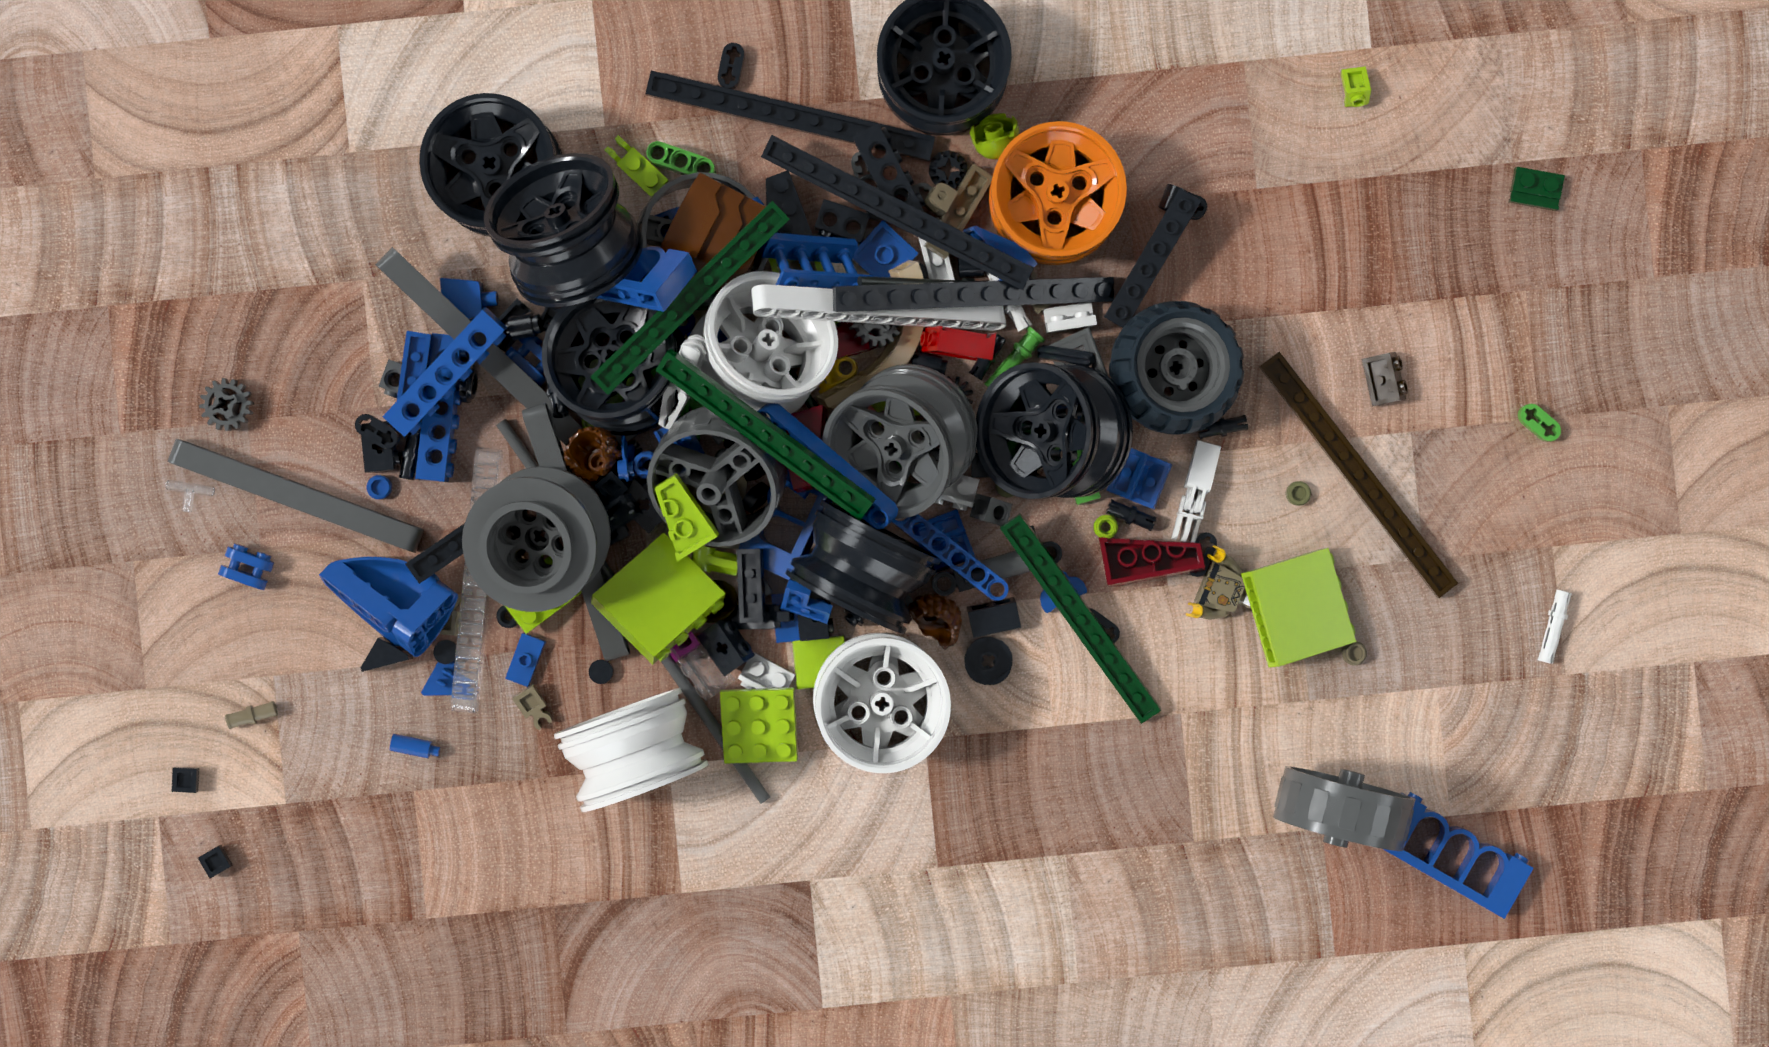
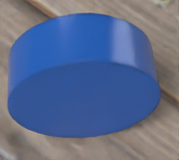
[366,475,392,500]

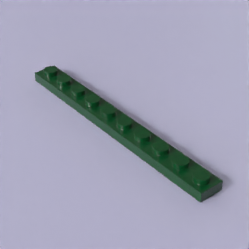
[590,201,789,395]
[655,349,876,520]
[1000,513,1161,724]

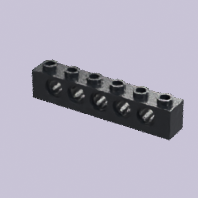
[1104,188,1201,328]

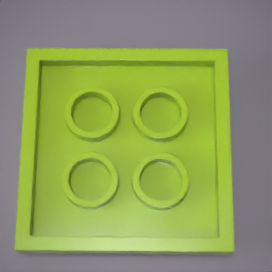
[720,687,798,764]

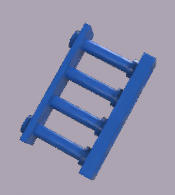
[759,233,873,289]

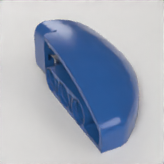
[319,556,458,657]

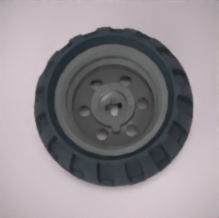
[1109,301,1244,435]

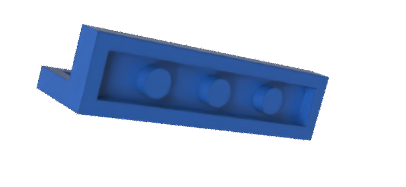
[393,331,432,428]

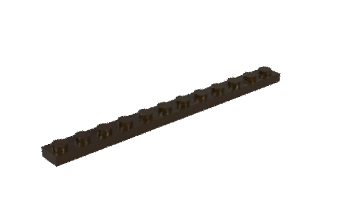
[1259,351,1459,598]

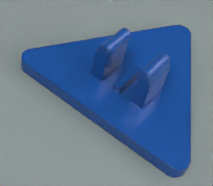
[421,660,475,696]

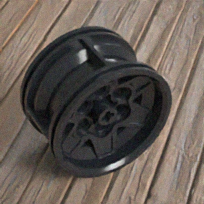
[542,298,686,435]

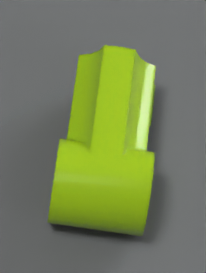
[691,546,738,576]

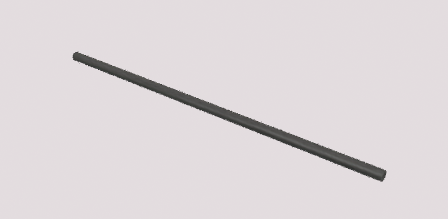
[496,419,770,804]

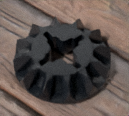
[929,150,968,189]
[459,365,478,403]

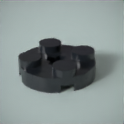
[964,637,1013,685]

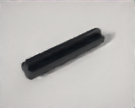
[1037,345,1095,367]

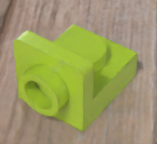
[1341,66,1371,107]

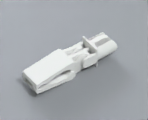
[658,334,706,429]
[1171,440,1221,543]

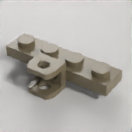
[924,164,993,259]

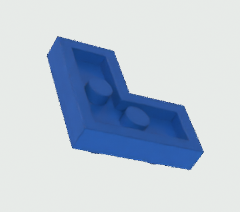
[781,579,833,624]

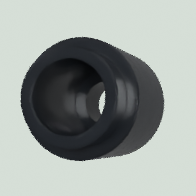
[505,312,543,340]
[912,352,948,375]

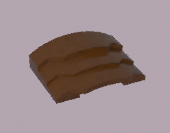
[660,172,766,294]

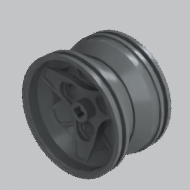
[822,364,978,519]

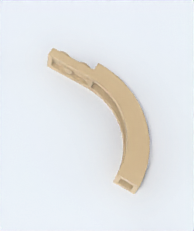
[816,260,924,409]

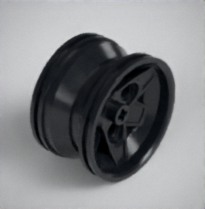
[877,0,1012,136]
[419,93,562,237]
[484,153,643,307]
[976,362,1133,499]
[785,500,942,634]

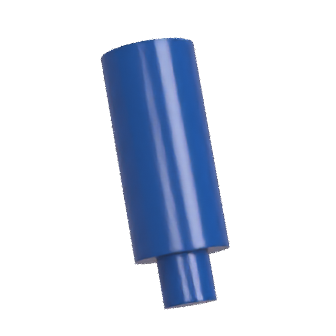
[390,734,440,759]

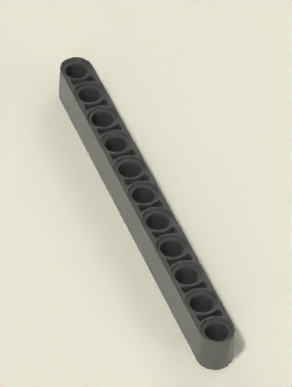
[375,247,583,446]
[522,403,630,662]
[167,439,424,553]

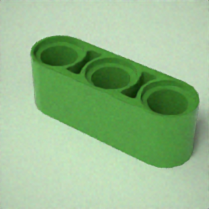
[646,141,716,175]

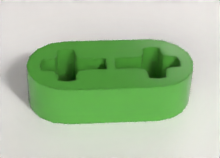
[1518,404,1561,442]

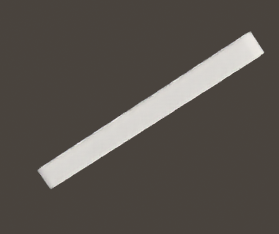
[751,284,1006,331]

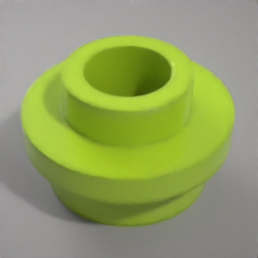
[1093,515,1118,538]

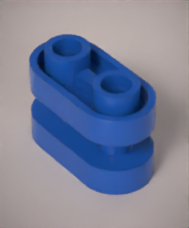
[505,336,546,386]
[218,543,274,590]

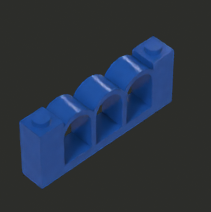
[595,246,697,312]
[739,486,833,581]
[1383,792,1534,919]

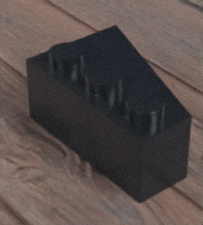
[766,171,813,236]

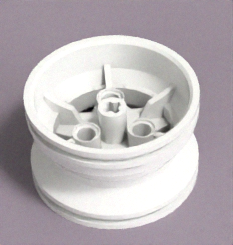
[689,271,838,419]
[813,633,951,773]
[554,688,708,812]

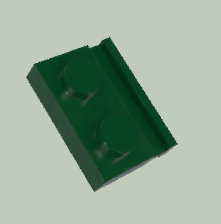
[1508,167,1565,211]

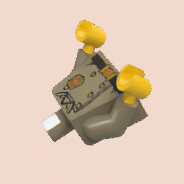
[1186,545,1251,620]

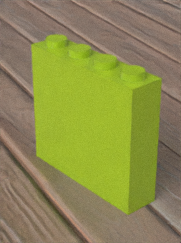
[591,533,725,665]
[1241,548,1356,668]

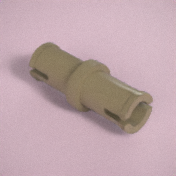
[225,701,278,729]

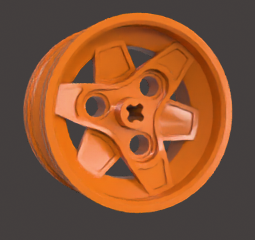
[989,121,1127,265]

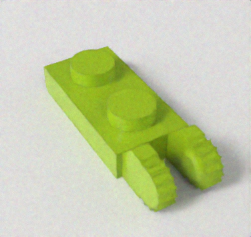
[604,135,669,197]

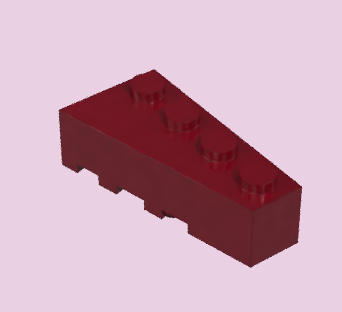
[1099,537,1205,587]

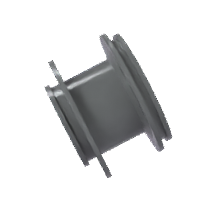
[462,466,611,612]

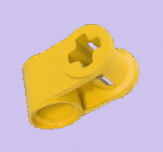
[819,357,858,394]

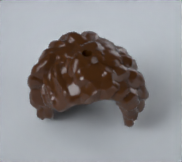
[563,426,622,481]
[908,593,962,650]

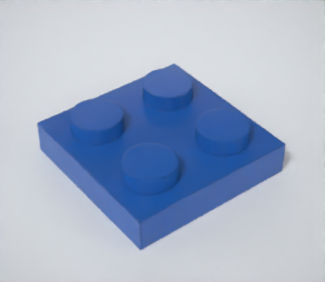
[853,220,919,277]

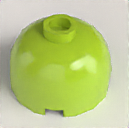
[970,113,1020,160]

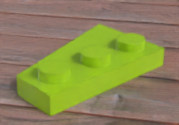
[655,473,719,561]

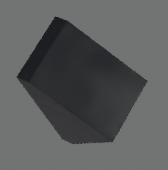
[360,637,414,672]

